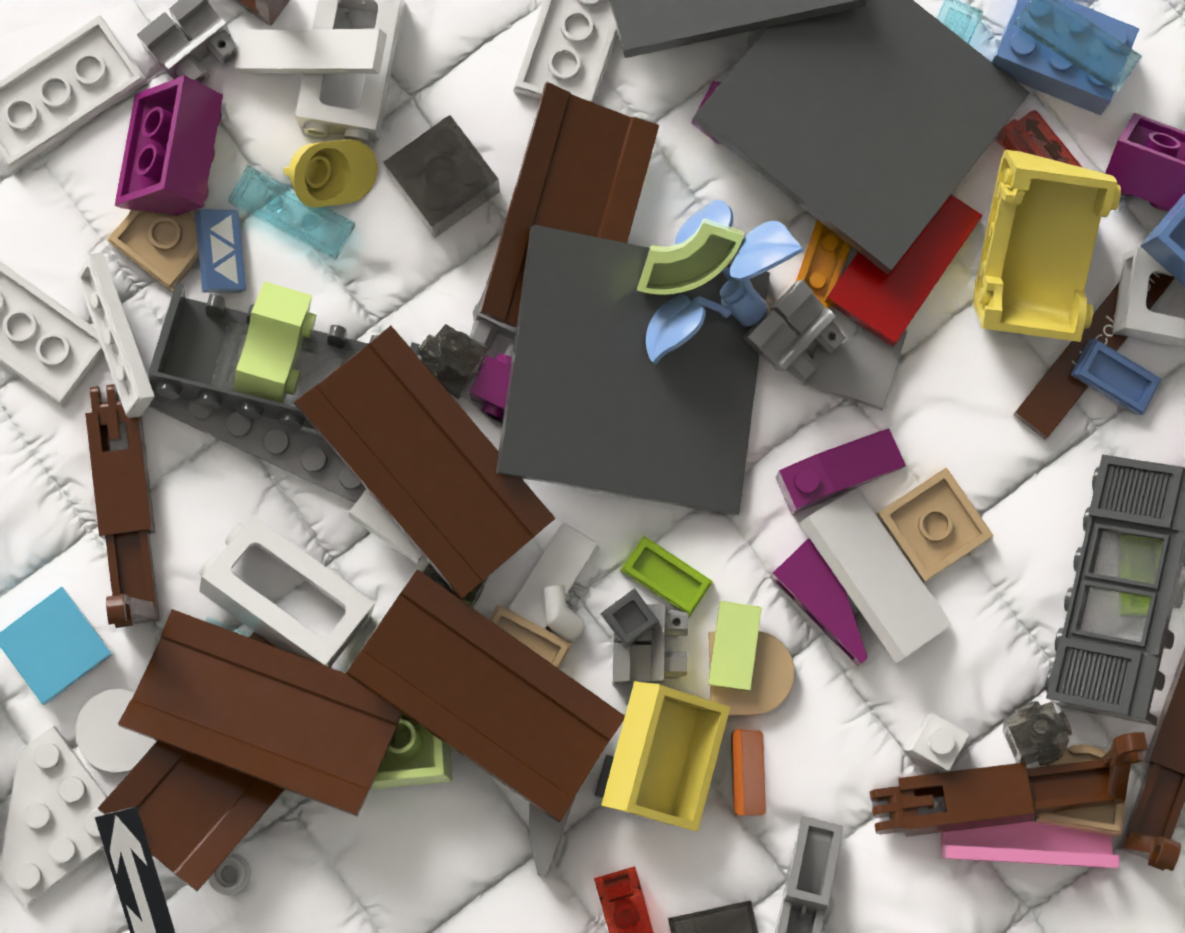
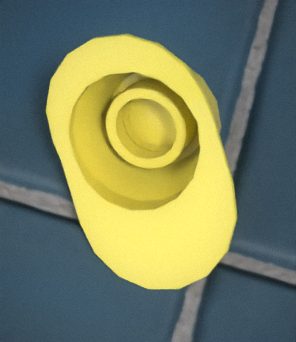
[283,139,378,207]

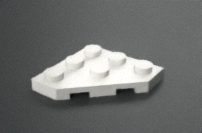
[0,726,108,906]

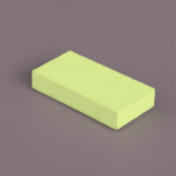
[708,601,762,691]

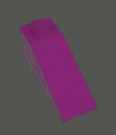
[775,428,906,515]
[770,538,868,667]

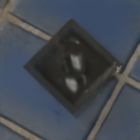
[383,115,500,239]

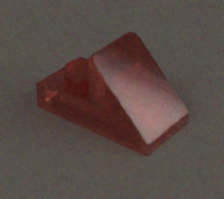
[594,866,654,933]

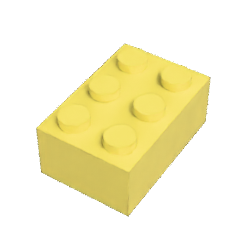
[601,681,730,832]

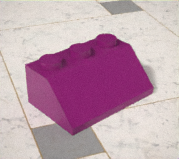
[114,75,223,215]
[1105,113,1185,211]

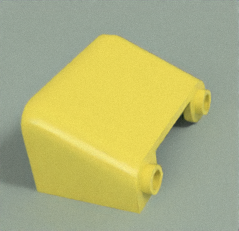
[973,150,1121,342]

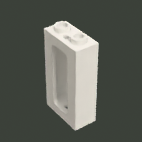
[295,0,405,144]
[1112,246,1185,348]
[199,515,376,668]

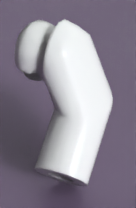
[543,585,585,642]

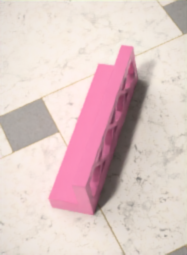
[940,821,1119,868]

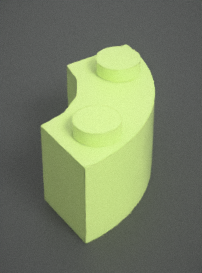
[637,218,744,295]
[234,281,317,403]

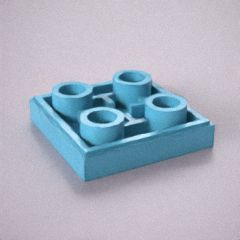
[0,586,113,705]

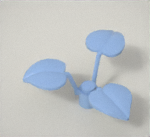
[646,200,804,365]

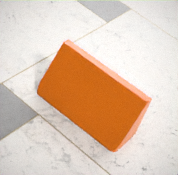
[731,729,766,816]

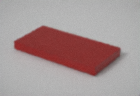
[824,194,983,347]

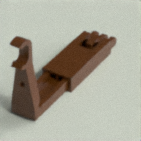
[85,384,160,628]
[1119,647,1185,872]
[869,732,1148,837]

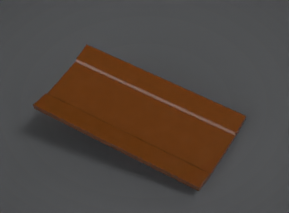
[479,81,659,328]
[294,325,556,599]
[345,569,625,823]
[118,609,402,817]
[98,632,285,892]

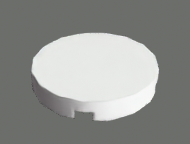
[75,688,156,773]

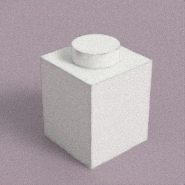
[905,712,970,773]

